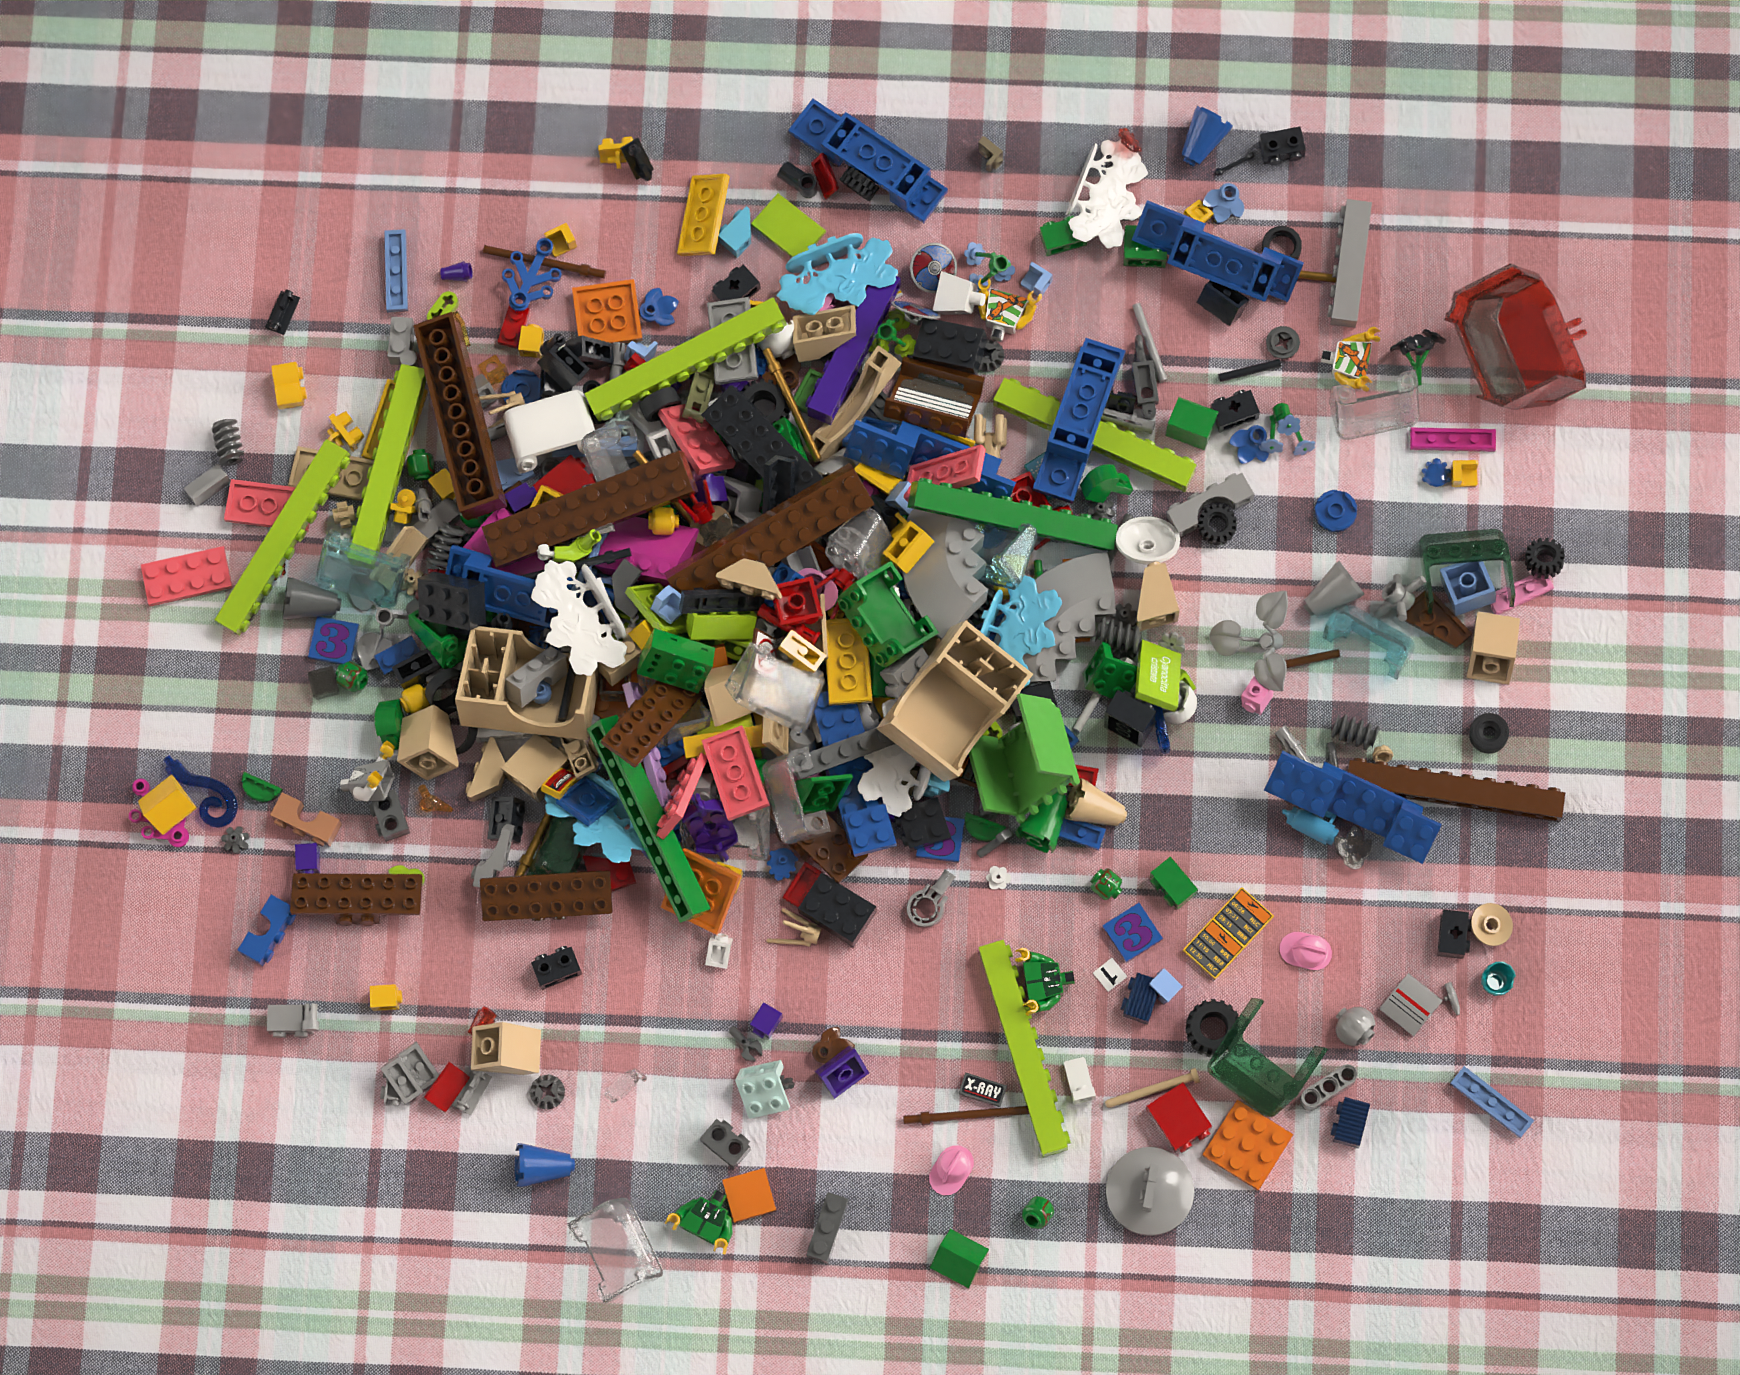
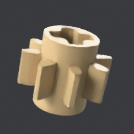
[332,501,356,529]

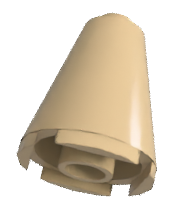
[1064,778,1127,826]

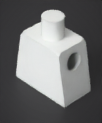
[933,272,986,315]

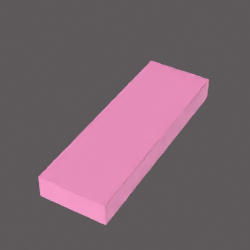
[1490,573,1554,615]

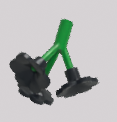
[1390,329,1447,386]

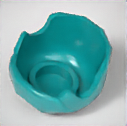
[1481,961,1516,996]

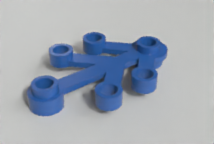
[502,238,562,311]

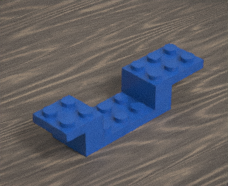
[788,98,948,224]
[1132,200,1304,302]
[1032,337,1126,504]
[843,420,1016,498]
[446,545,615,628]
[810,691,897,857]
[1264,751,1442,864]

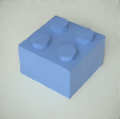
[1440,555,1496,616]

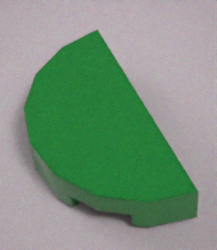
[242,772,283,803]
[965,812,1006,842]

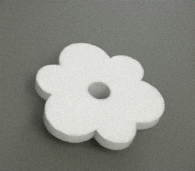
[986,866,1011,890]

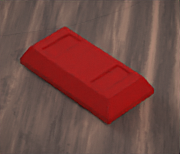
[811,153,839,200]
[782,862,823,907]

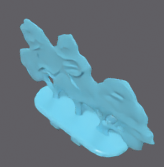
[776,233,898,315]
[980,574,1062,687]
[545,773,645,863]

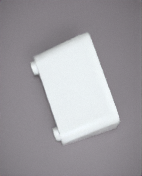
[503,390,601,474]

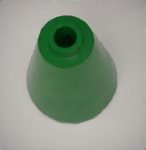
[1015,792,1068,853]

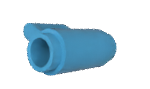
[1282,807,1339,846]

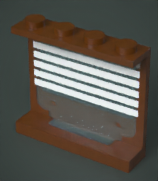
[883,356,985,438]

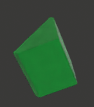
[1165,397,1218,451]
[930,1229,989,1289]

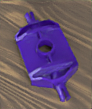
[682,793,738,862]

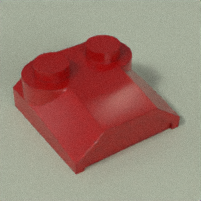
[1010,471,1052,507]
[773,576,823,627]

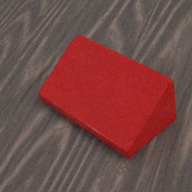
[424,1062,470,1112]

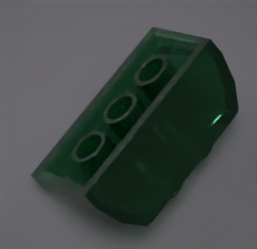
[527,816,588,875]

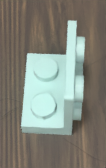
[735,1060,790,1118]

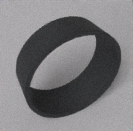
[425,668,461,710]

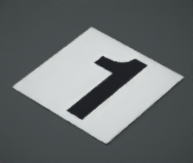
[1093,958,1127,992]

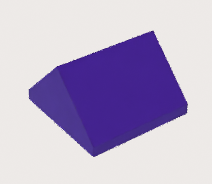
[814,1046,869,1099]

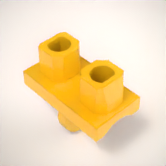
[598,136,633,169]
[327,411,364,451]
[390,489,418,524]

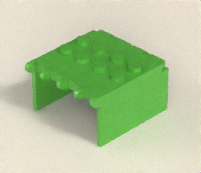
[969,693,1080,824]

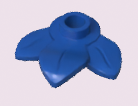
[639,288,679,326]
[1229,425,1269,464]

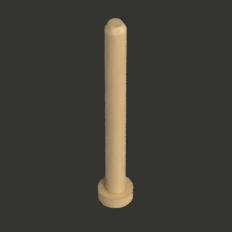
[1105,1068,1200,1108]

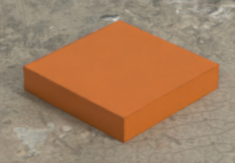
[722,1168,777,1223]

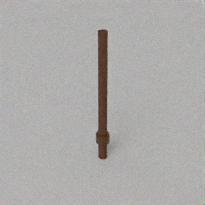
[483,245,606,279]
[903,1106,1029,1125]

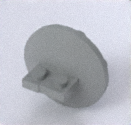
[1106,1147,1194,1236]

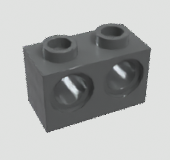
[369,789,410,842]
[700,1119,751,1170]

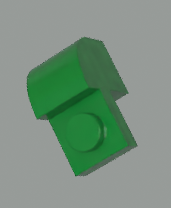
[1080,464,1133,503]
[375,699,404,750]

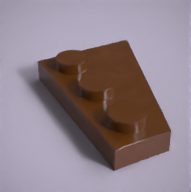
[1396,587,1472,649]

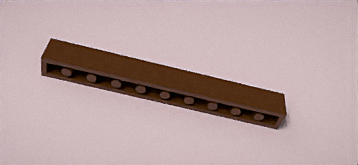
[1347,758,1566,822]

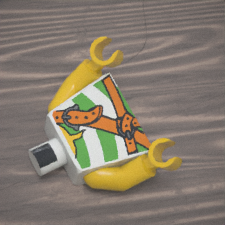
[977,278,1042,342]
[1321,327,1381,392]

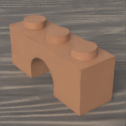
[270,792,342,847]

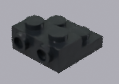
[894,797,951,852]

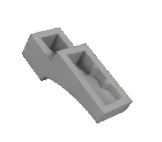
[471,824,515,888]

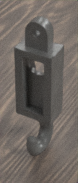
[1132,335,1159,420]

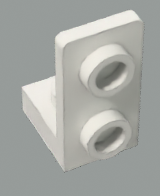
[1064,1057,1096,1105]

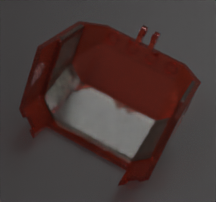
[1444,263,1587,410]

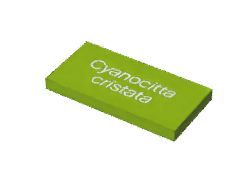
[1135,639,1181,712]

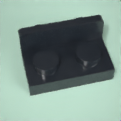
[487,796,525,843]

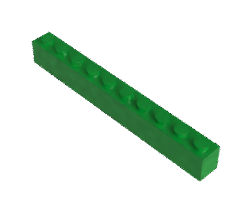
[907,478,1118,551]
[587,715,711,923]

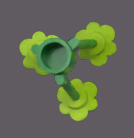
[869,308,916,358]

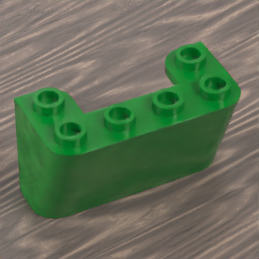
[838,561,939,667]
[408,609,505,669]

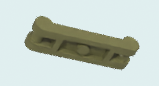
[682,364,715,424]

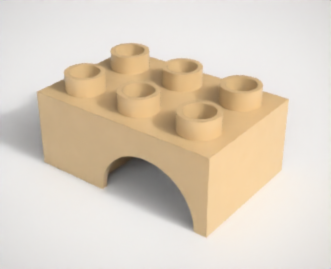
[876,620,1033,782]
[455,626,600,740]

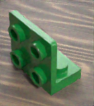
[1123,225,1167,268]
[1082,642,1137,699]

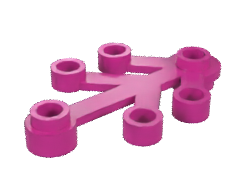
[129,779,189,848]

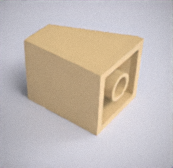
[1136,562,1180,632]
[1466,611,1520,685]
[704,661,764,727]
[397,705,459,780]
[501,734,570,803]
[471,1022,541,1075]

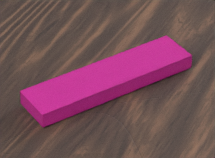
[1410,427,1496,452]

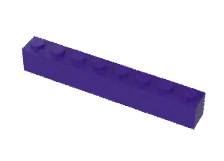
[805,276,901,425]

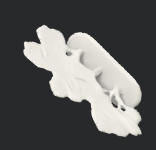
[1066,138,1148,248]
[531,560,627,676]
[858,698,931,817]

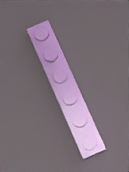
[622,682,672,809]

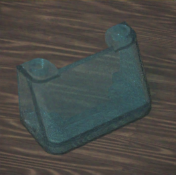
[975,523,1038,590]
[315,530,412,609]
[1322,604,1415,680]

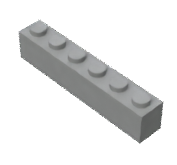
[1327,199,1372,328]

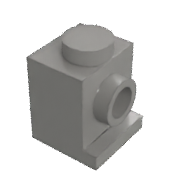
[693,773,719,801]

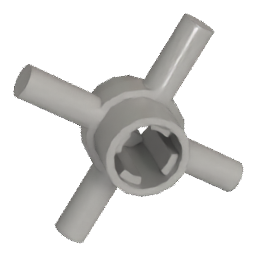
[1374,574,1426,621]

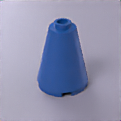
[1181,106,1233,167]
[515,1143,575,1187]

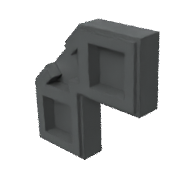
[612,559,642,619]

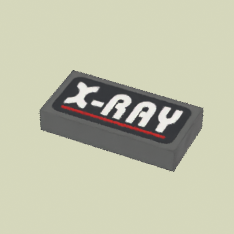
[959,1072,1007,1107]

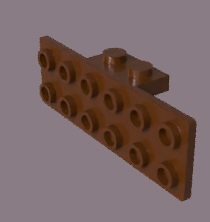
[601,680,702,768]
[761,767,868,883]
[480,870,613,921]
[290,873,423,926]

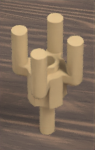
[974,414,1007,458]

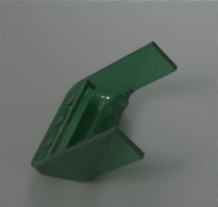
[1419,529,1516,614]
[1207,998,1328,1117]

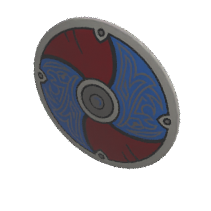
[910,243,957,293]
[892,301,941,326]

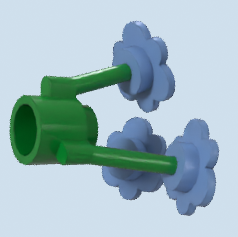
[964,242,1015,292]
[1260,403,1316,456]

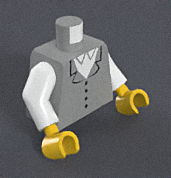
[340,741,395,802]

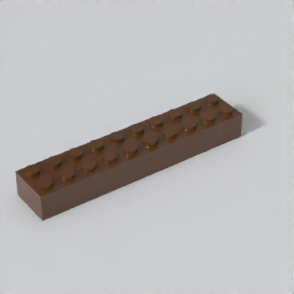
[413,312,507,521]
[482,450,698,568]
[664,463,874,603]

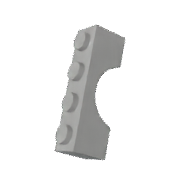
[1166,473,1254,537]

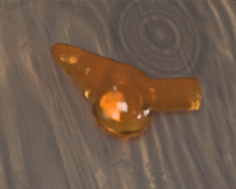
[418,784,453,813]

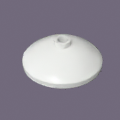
[1116,516,1180,564]

